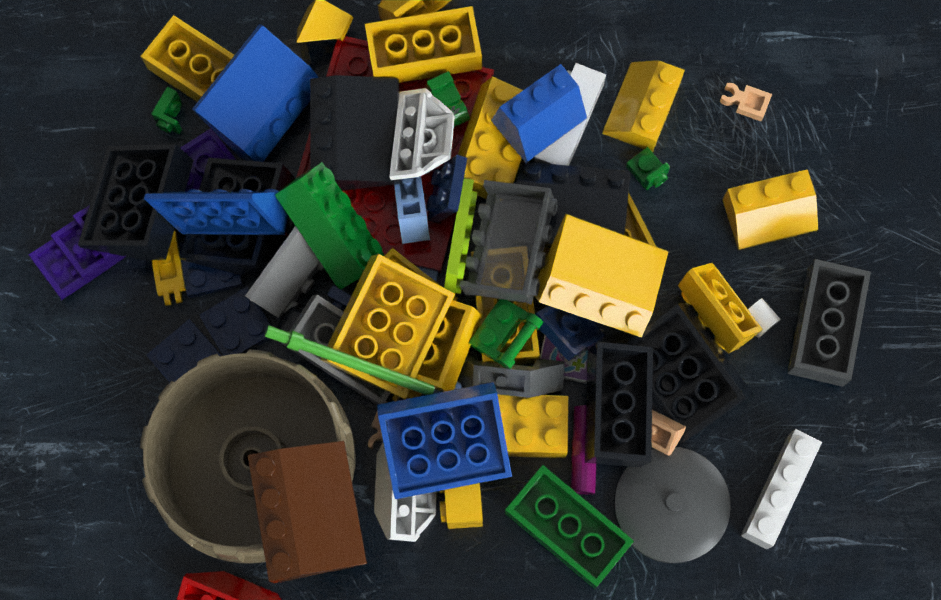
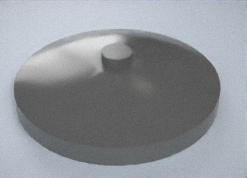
[614,447,731,563]

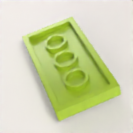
[444,178,478,300]

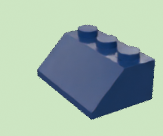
[491,64,587,163]

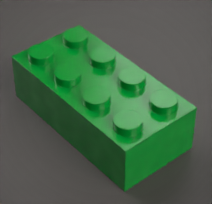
[275,162,385,290]
[505,465,634,589]

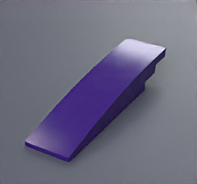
[28,128,236,300]

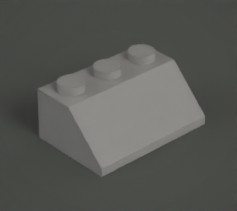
[245,226,325,318]

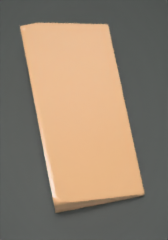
[652,410,686,456]

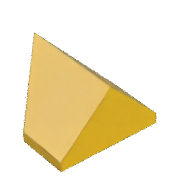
[296,0,353,43]

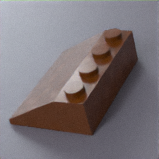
[248,441,367,583]

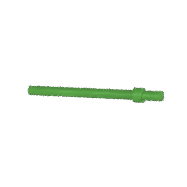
[264,325,435,395]

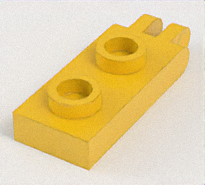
[152,229,186,306]

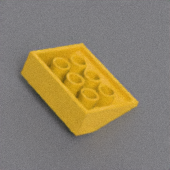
[535,213,668,337]
[321,254,455,399]

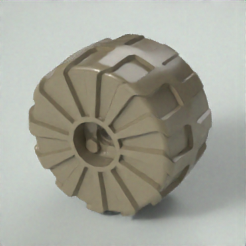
[140,349,356,563]

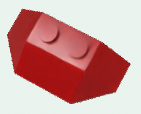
[177,571,281,600]

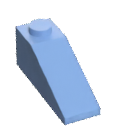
[394,176,430,244]

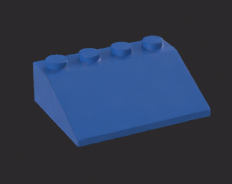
[192,24,319,162]
[144,189,288,235]
[377,382,512,499]

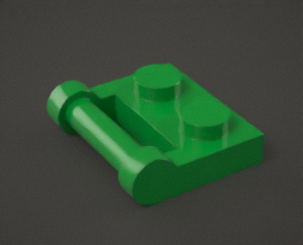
[468,299,543,369]

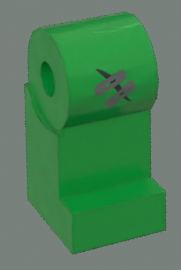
[427,71,470,128]

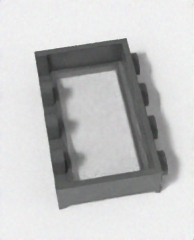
[459,180,557,305]

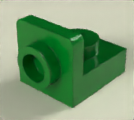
[151,87,182,134]
[626,147,670,190]

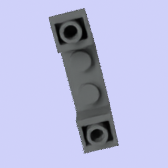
[457,351,565,398]

